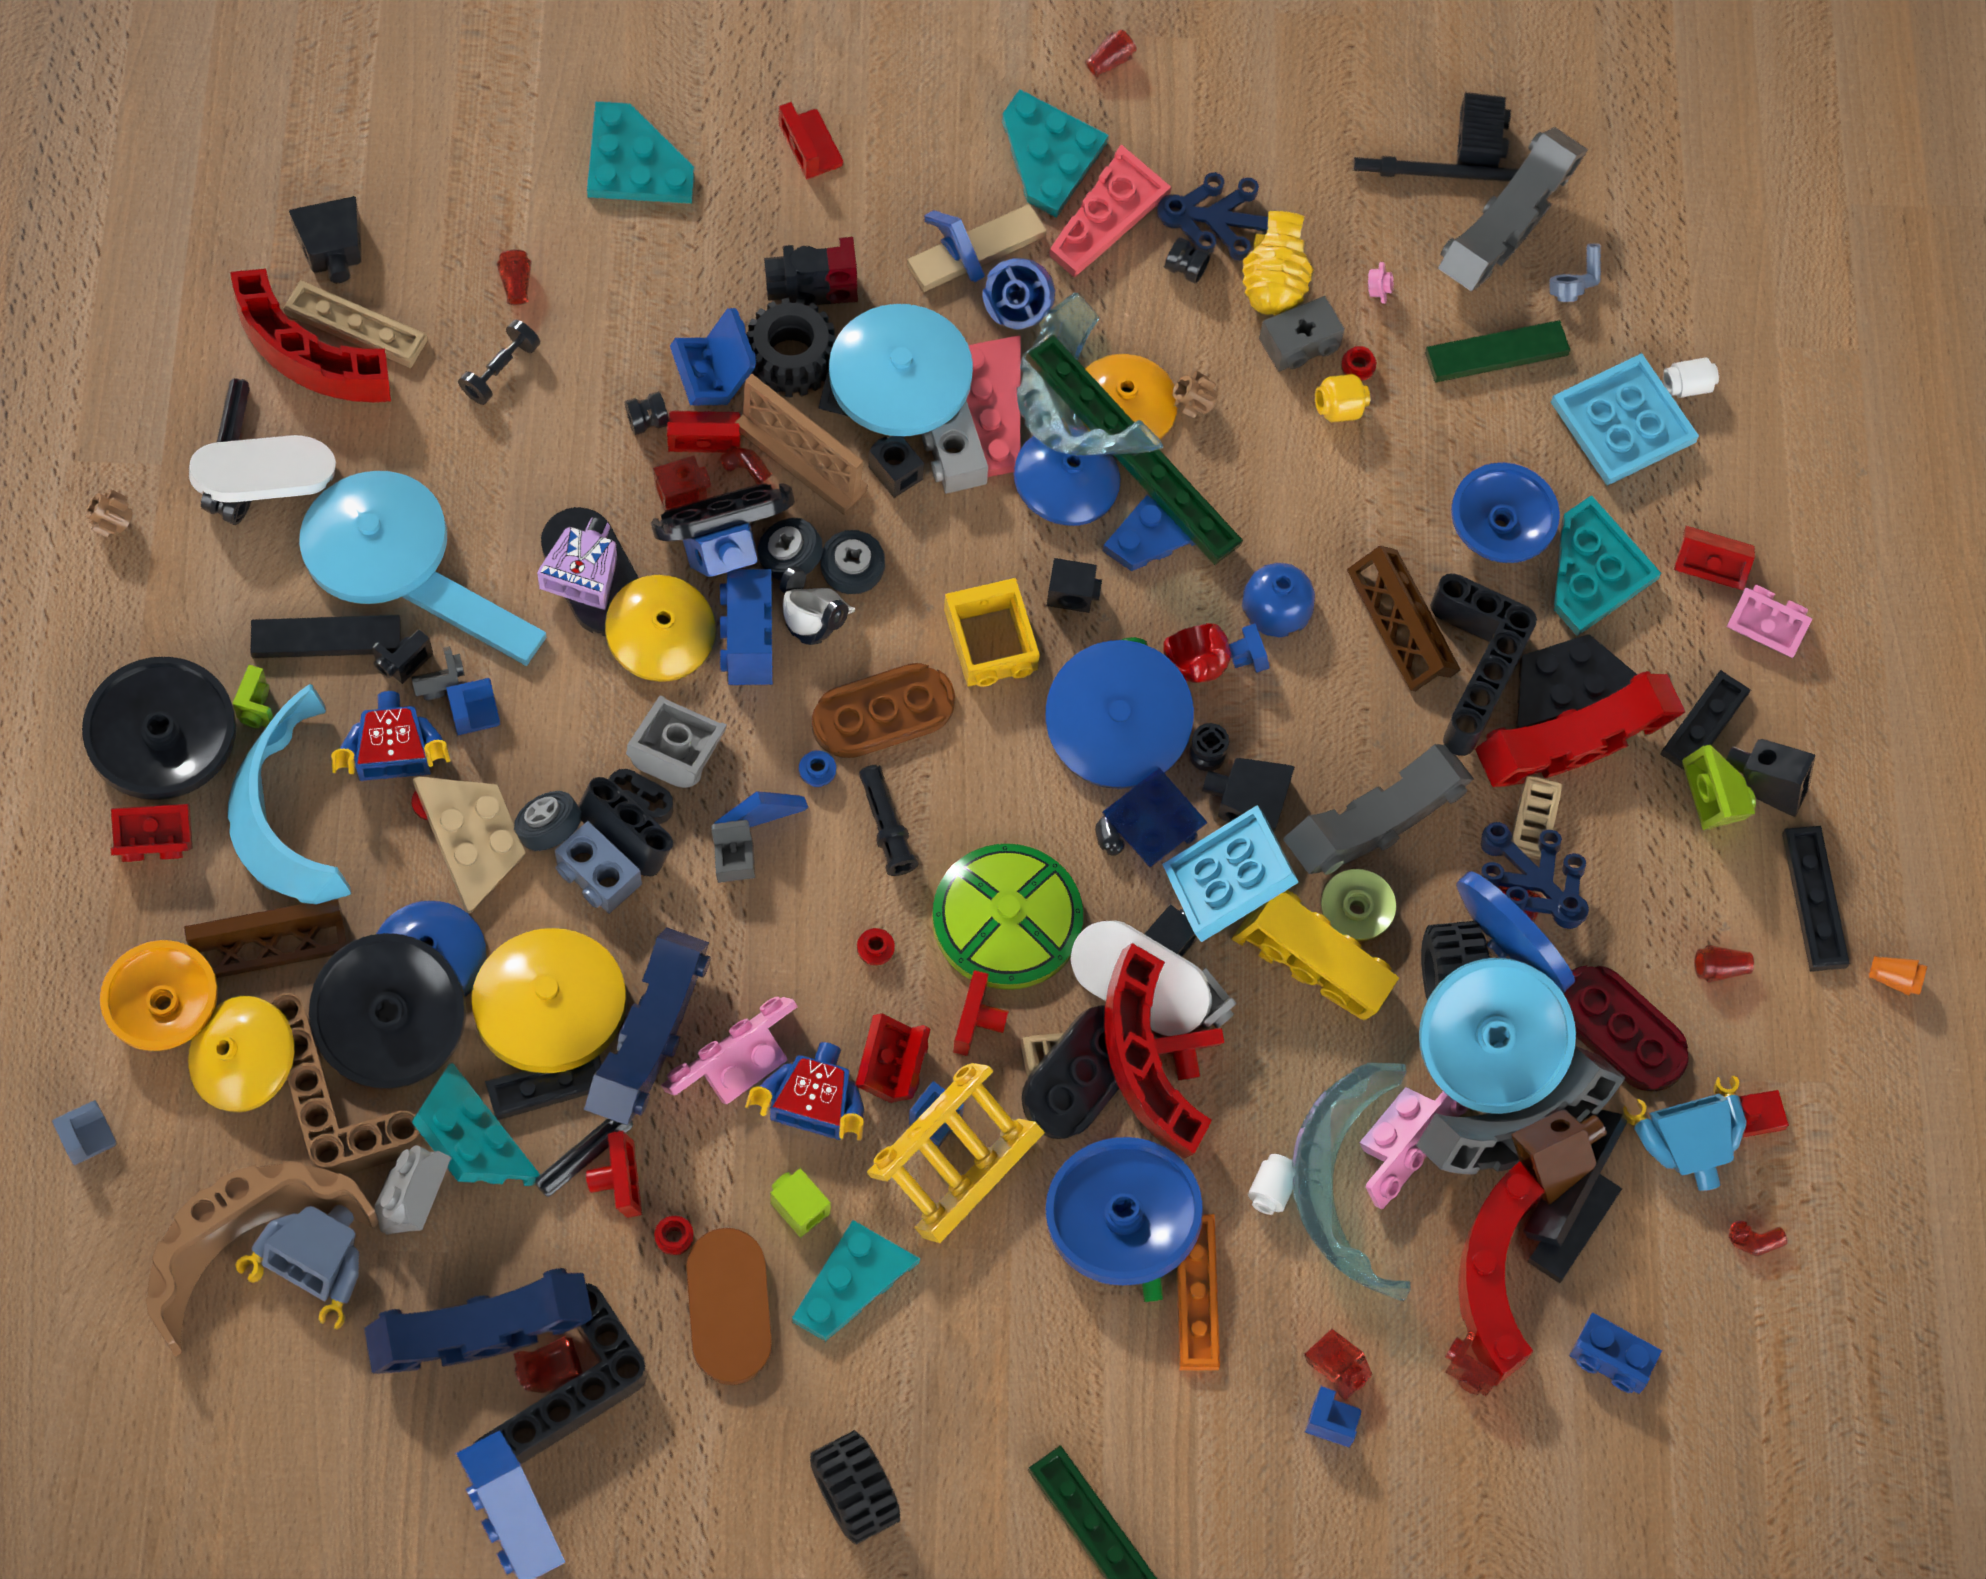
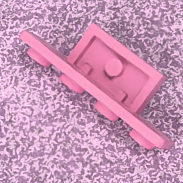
[661,996,797,1105]
[1359,1087,1468,1209]

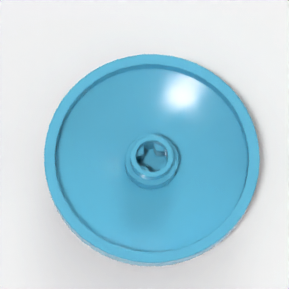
[829,304,973,436]
[299,471,447,604]
[1419,958,1576,1114]

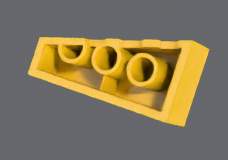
[1231,890,1400,1021]

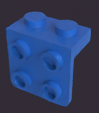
[670,308,756,406]

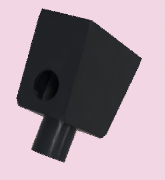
[289,196,362,283]
[1726,739,1815,817]
[1202,758,1295,834]

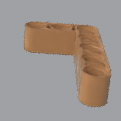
[271,993,424,1175]

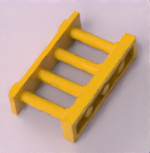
[867,1063,1044,1243]

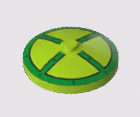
[932,844,1083,990]

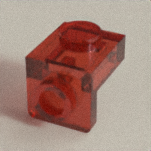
[1304,1329,1372,1400]
[1445,1331,1500,1397]
[514,1336,583,1393]

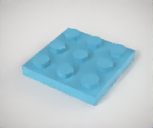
[1551,353,1699,486]
[1162,805,1299,942]

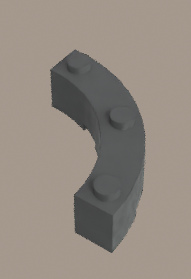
[1438,127,1588,292]
[1283,744,1474,875]
[1416,1046,1625,1175]

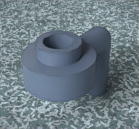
[1550,243,1601,302]

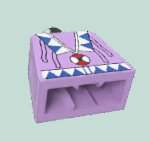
[537,518,617,610]

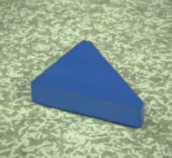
[924,210,985,282]
[712,791,808,827]

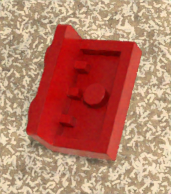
[110,803,193,862]
[855,1013,930,1103]

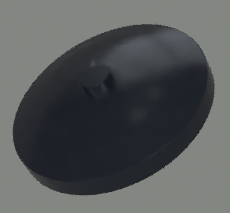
[82,657,236,800]
[309,933,466,1089]

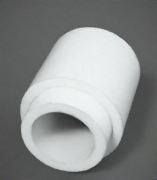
[1663,357,1719,398]
[1248,1154,1298,1215]

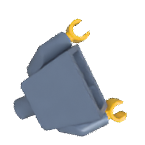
[236,1205,359,1330]

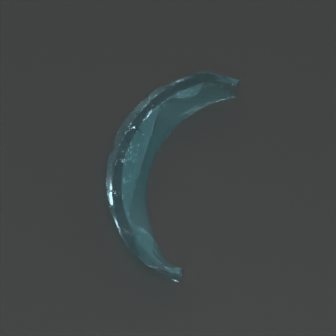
[1017,292,1163,455]
[1292,1063,1411,1301]

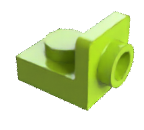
[232,665,273,728]

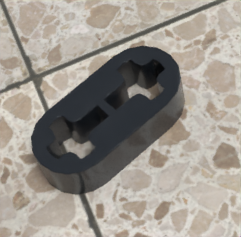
[609,769,673,824]

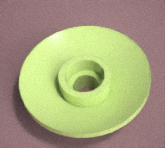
[1321,869,1396,941]

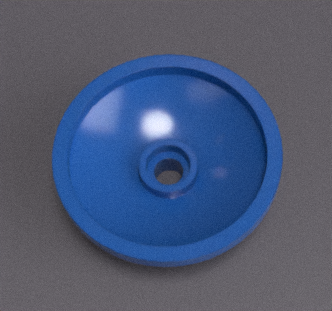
[1014,428,1120,526]
[1451,463,1560,563]
[376,901,487,997]

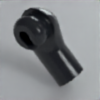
[1095,801,1130,856]

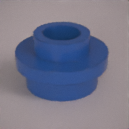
[799,750,836,787]

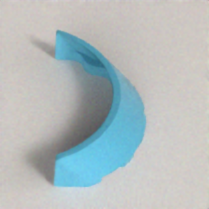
[228,684,351,905]

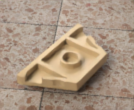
[413,776,525,914]

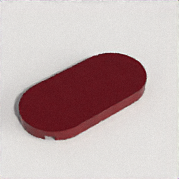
[1563,965,1689,1091]

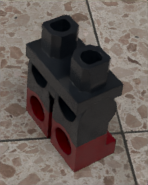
[764,237,858,306]

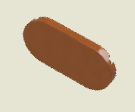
[812,663,955,758]
[687,1228,772,1385]

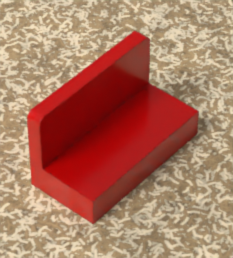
[779,102,843,180]
[667,411,741,453]
[1674,526,1755,591]

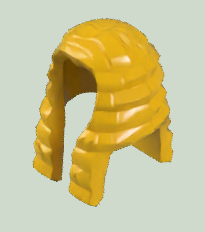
[1242,211,1314,316]

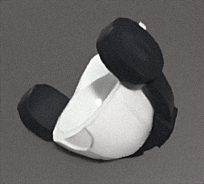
[780,566,855,645]

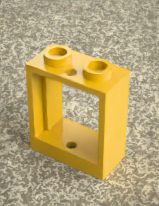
[944,578,1040,687]

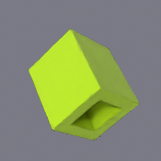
[770,1168,831,1238]

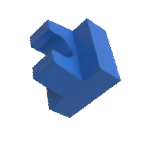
[1229,623,1270,673]

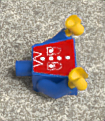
[331,691,450,781]
[745,1042,865,1141]

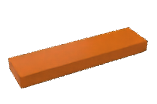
[1176,1214,1220,1370]

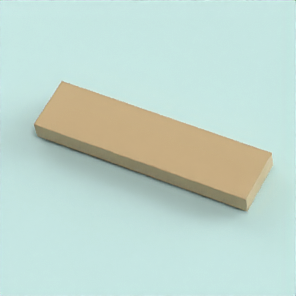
[907,204,1046,292]
[283,280,428,368]

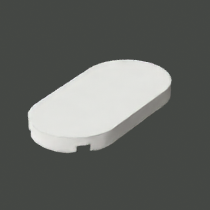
[189,435,336,502]
[1071,920,1212,1036]

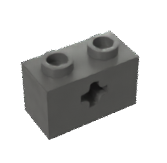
[1259,296,1345,372]

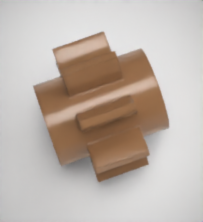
[1173,371,1217,418]
[86,489,132,538]

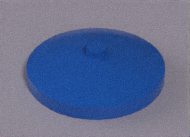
[1045,640,1194,789]
[1456,871,1575,993]
[1046,1137,1203,1285]

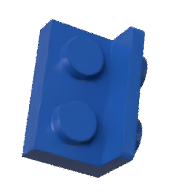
[1569,1312,1663,1394]

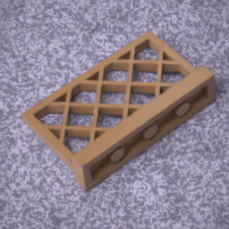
[735,374,868,515]

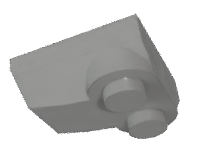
[626,695,727,788]
[375,1145,451,1234]

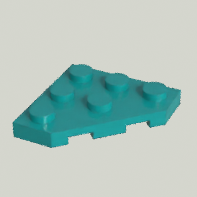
[1002,89,1109,218]
[587,101,695,204]
[1554,495,1662,636]

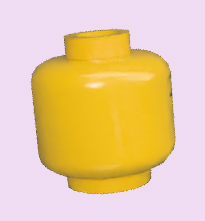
[1315,374,1370,423]

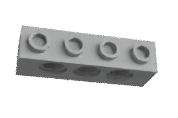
[921,400,988,494]

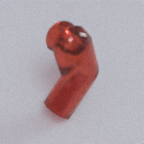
[1729,1221,1788,1256]

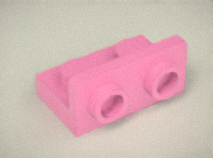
[1726,585,1812,658]

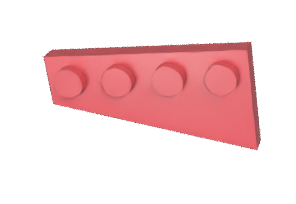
[1049,145,1171,278]
[966,335,1021,477]

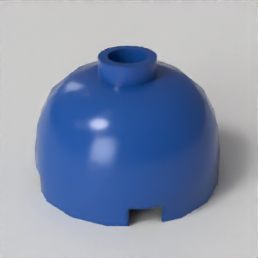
[982,258,1056,330]
[1242,562,1315,637]

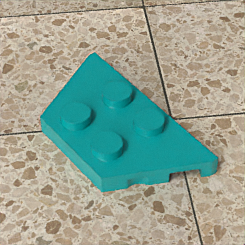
[412,1063,540,1186]

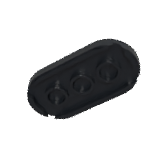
[651,483,795,541]
[541,507,639,636]
[1022,1005,1119,1139]

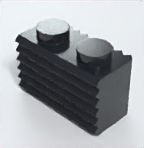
[1456,92,1511,167]

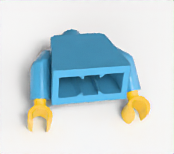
[1623,1075,1746,1191]

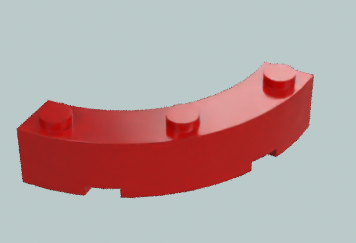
[230,268,391,403]
[1475,671,1686,787]
[1104,943,1212,1159]
[1458,1161,1545,1386]

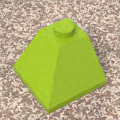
[1682,744,1756,830]

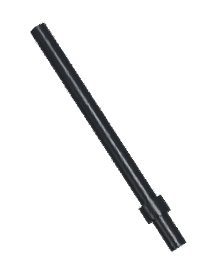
[1353,156,1519,182]

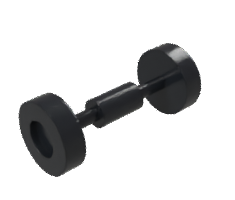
[458,319,540,405]

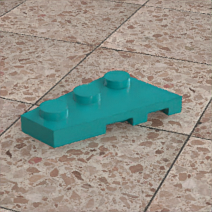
[792,1220,920,1342]

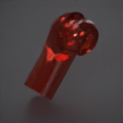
[720,446,772,485]

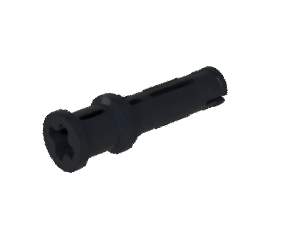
[859,765,919,876]

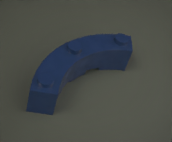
[584,927,711,1126]
[364,1268,593,1374]

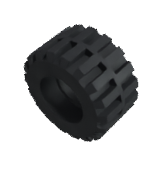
[746,298,836,397]
[1421,921,1490,1001]
[810,1430,900,1544]

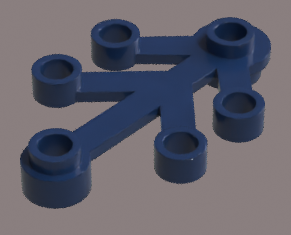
[1157,172,1268,261]
[1481,822,1589,929]

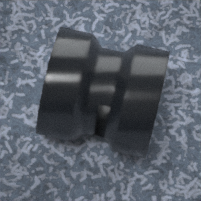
[1164,237,1211,284]
[624,391,669,435]
[200,492,252,525]
[1189,723,1229,771]

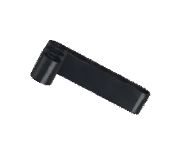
[1430,574,1537,756]
[474,1283,647,1465]

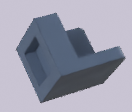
[52,1100,116,1165]

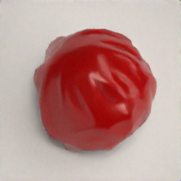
[1163,623,1231,683]

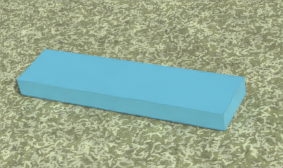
[403,571,547,666]

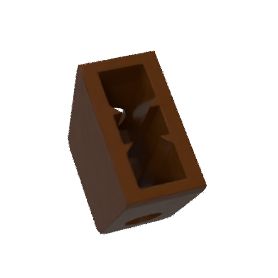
[1511,1110,1607,1204]

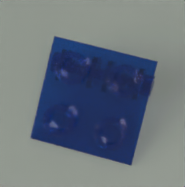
[1102,768,1208,868]

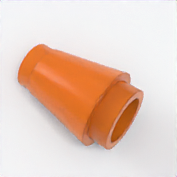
[1869,956,1928,996]

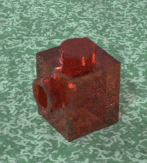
[653,455,711,511]

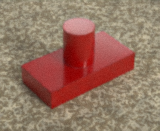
[953,970,1009,1056]
[1155,1028,1225,1081]
[1739,1090,1789,1138]
[586,1131,642,1218]

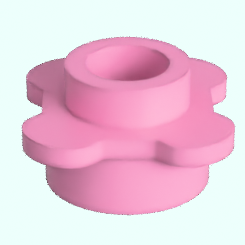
[1368,262,1394,304]

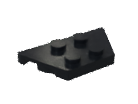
[1516,634,1638,729]

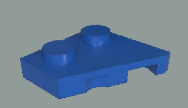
[1103,495,1195,572]

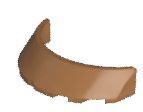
[146,1161,379,1357]

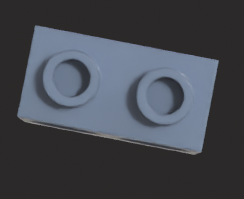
[555,821,642,914]

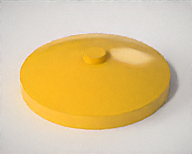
[471,928,627,1073]

